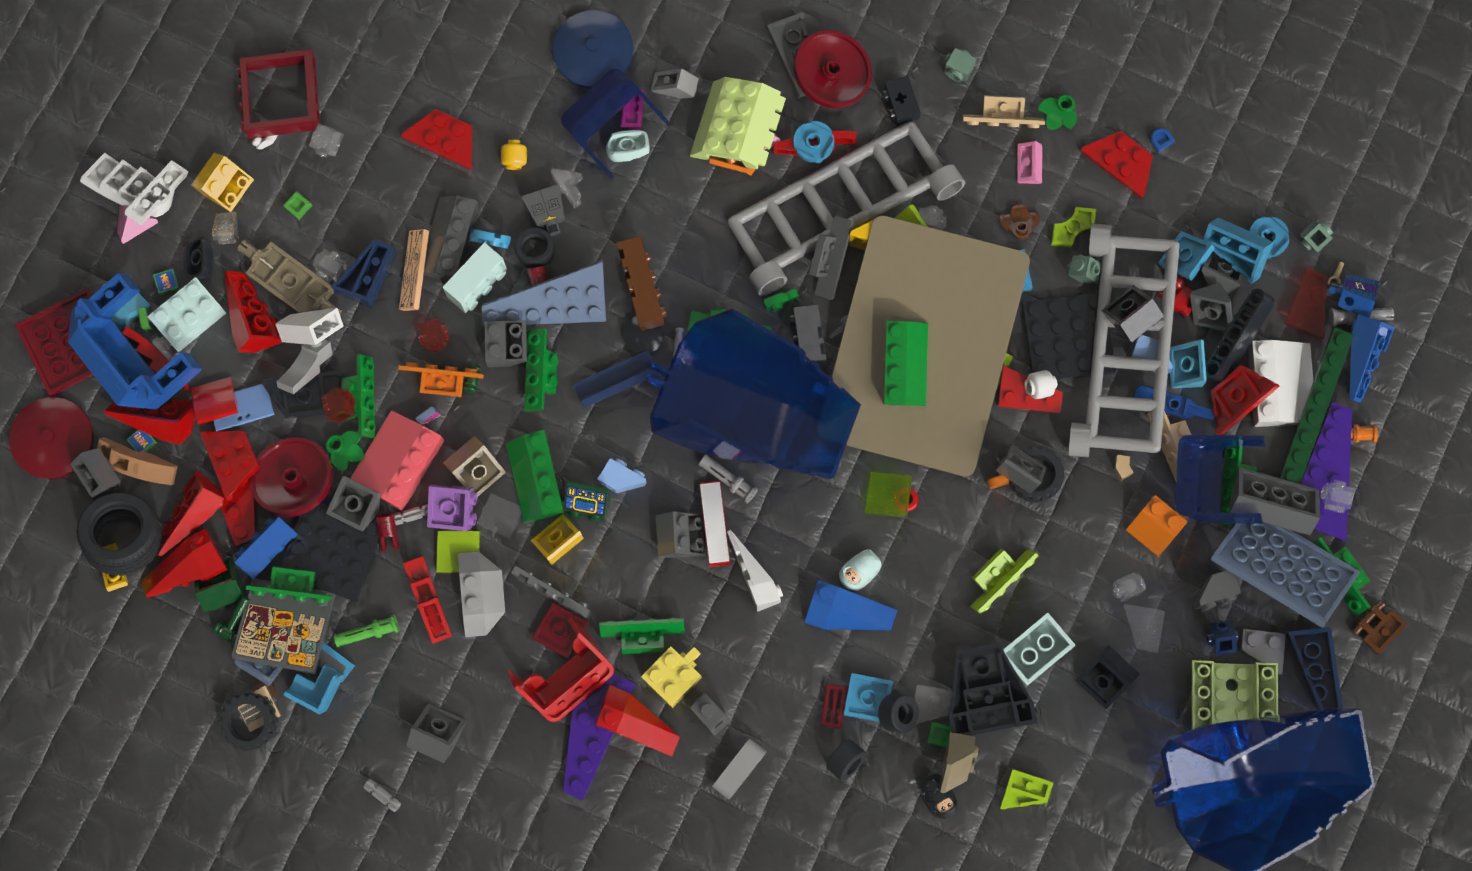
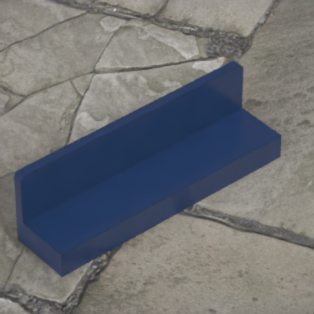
[573,351,659,408]

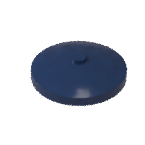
[553,10,633,89]

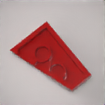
[998,365,1063,413]
[219,477,256,547]

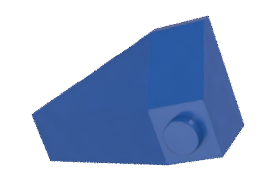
[1350,314,1395,403]
[805,580,897,631]

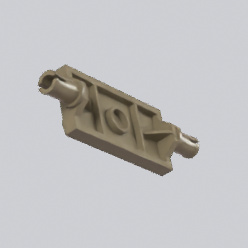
[237,240,342,314]

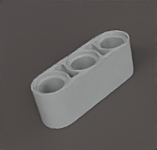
[712,738,767,800]

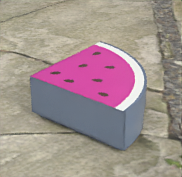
[415,407,441,425]

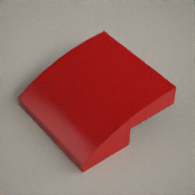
[191,377,238,425]

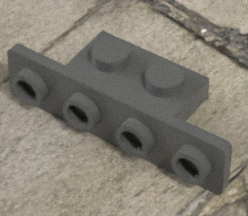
[809,216,854,300]

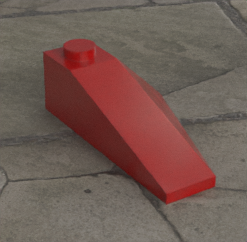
[224,271,282,353]
[104,399,196,444]
[157,470,225,556]
[141,528,227,598]
[594,685,680,757]

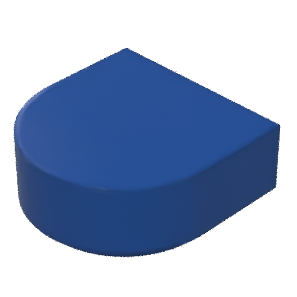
[1150,128,1175,153]

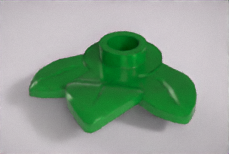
[1038,95,1077,130]
[326,431,364,471]

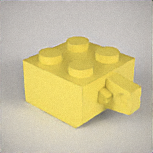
[641,647,702,708]

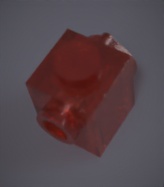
[418,318,450,353]
[321,388,356,423]

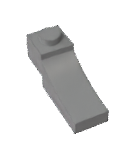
[277,339,332,394]

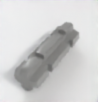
[394,504,428,525]
[363,779,401,812]

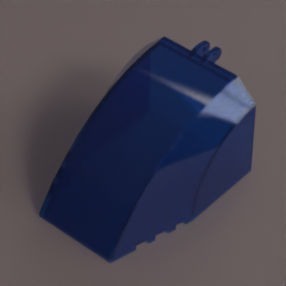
[646,309,861,479]
[1152,708,1375,871]

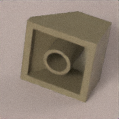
[443,436,506,497]
[940,732,978,793]

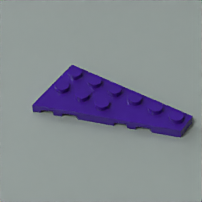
[1300,402,1352,542]
[563,674,636,801]

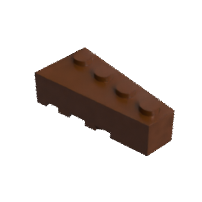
[617,236,667,331]

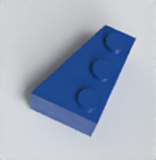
[234,516,298,579]

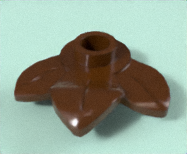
[999,203,1040,240]

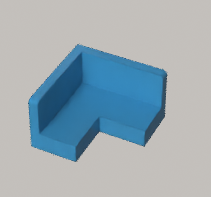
[283,664,345,714]

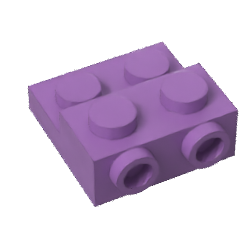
[427,485,477,531]

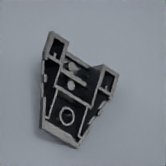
[949,643,1038,736]

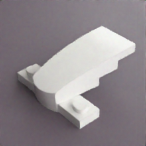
[80,153,188,226]

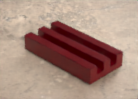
[820,684,848,729]

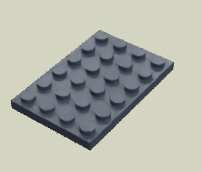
[1211,516,1360,628]

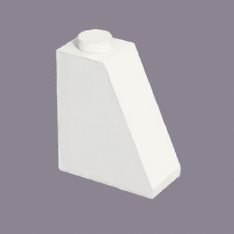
[276,308,343,345]

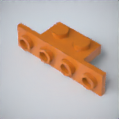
[398,362,484,397]

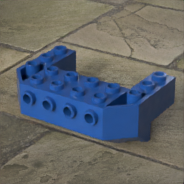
[68,273,203,409]

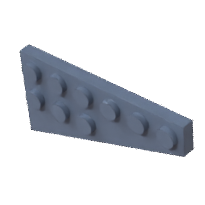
[482,260,606,326]

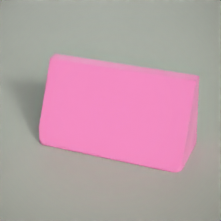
[1017,141,1042,184]

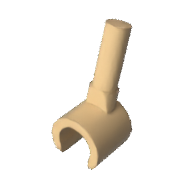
[1327,262,1344,285]

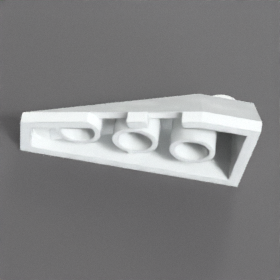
[727,530,783,612]

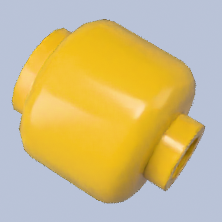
[501,140,527,170]

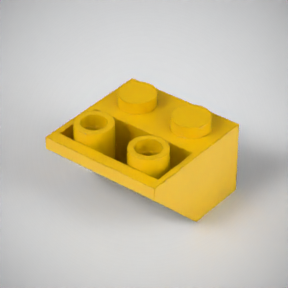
[191,153,254,212]

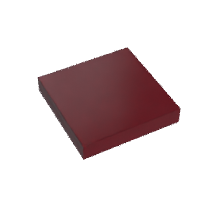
[532,602,589,659]

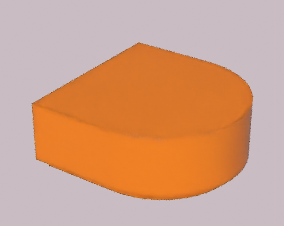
[987,475,1009,489]

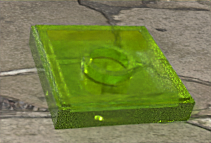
[865,472,912,518]

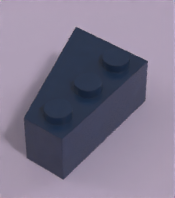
[331,239,397,308]

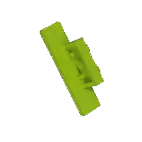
[970,549,1039,614]

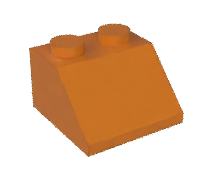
[1125,495,1188,557]

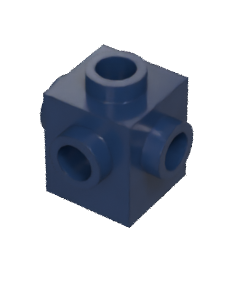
[1206,620,1238,655]

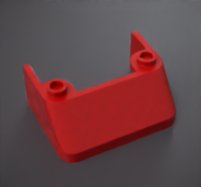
[507,617,614,722]

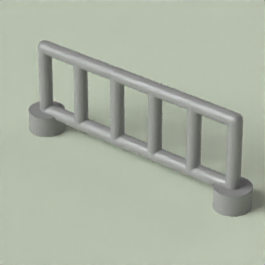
[728,121,965,296]
[1069,223,1180,457]

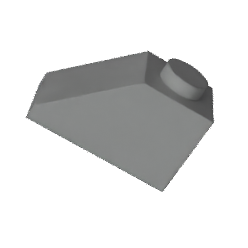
[650,69,699,99]

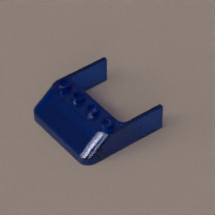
[561,69,671,179]
[1176,435,1265,524]

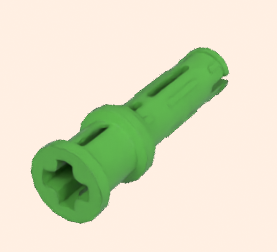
[334,614,399,647]

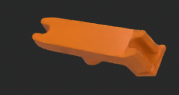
[709,156,760,176]

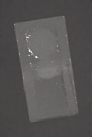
[550,169,583,209]
[212,212,239,244]

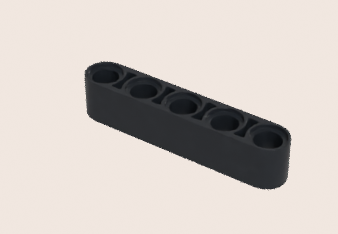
[1205,288,1275,383]

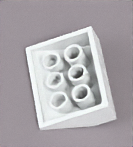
[1248,340,1313,427]

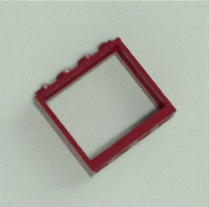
[237,49,321,139]

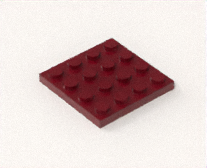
[14,287,93,397]

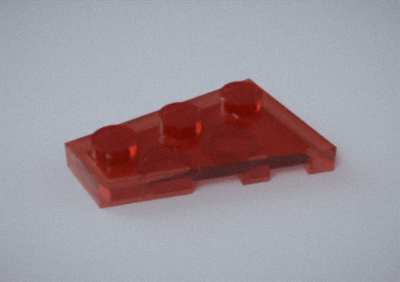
[1285,267,1327,340]

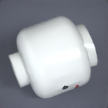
[1025,370,1057,399]

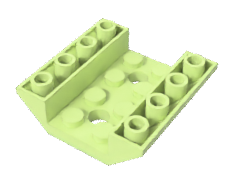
[1192,660,1278,750]

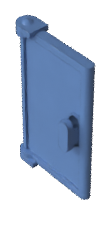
[213,384,275,431]

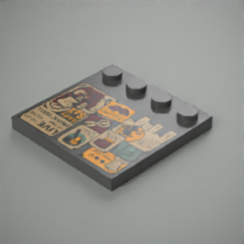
[231,578,336,674]

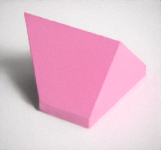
[117,204,158,244]

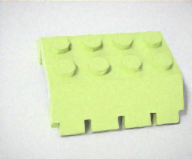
[690,77,786,169]

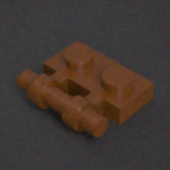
[1351,600,1407,655]

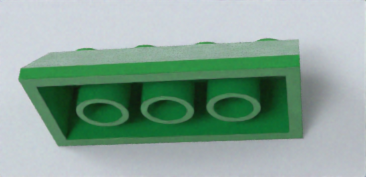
[884,321,928,406]
[506,430,565,523]

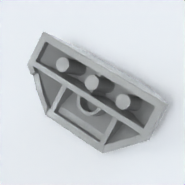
[458,552,505,637]

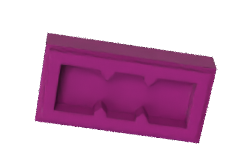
[621,88,644,130]

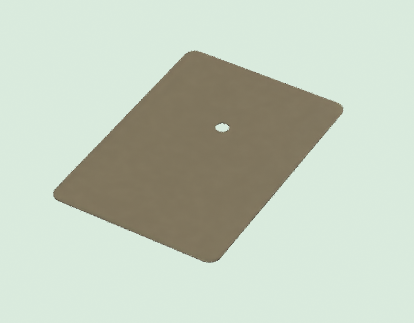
[818,216,1030,476]

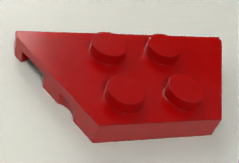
[401,109,473,170]
[1080,131,1153,199]
[1211,365,1280,436]
[201,431,260,501]

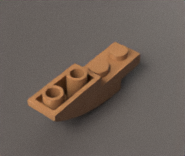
[97,437,177,485]

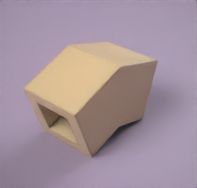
[1114,455,1133,481]

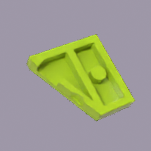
[1000,769,1054,810]

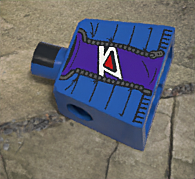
[1328,275,1379,318]

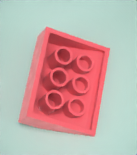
[350,411,445,512]

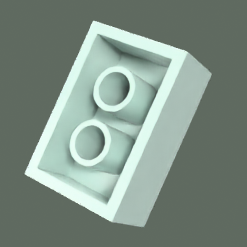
[443,242,507,313]
[147,277,226,352]
[1003,613,1075,687]

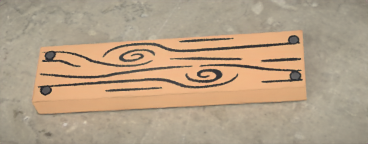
[399,229,429,311]

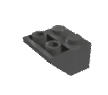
[485,320,527,368]
[70,448,121,501]
[656,512,706,558]
[1192,570,1241,612]

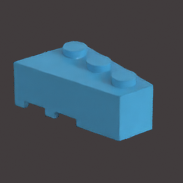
[1203,218,1273,284]

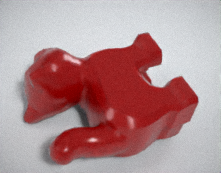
[1157,276,1193,318]

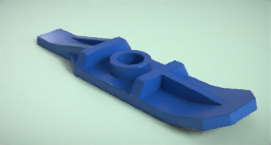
[1133,386,1214,420]

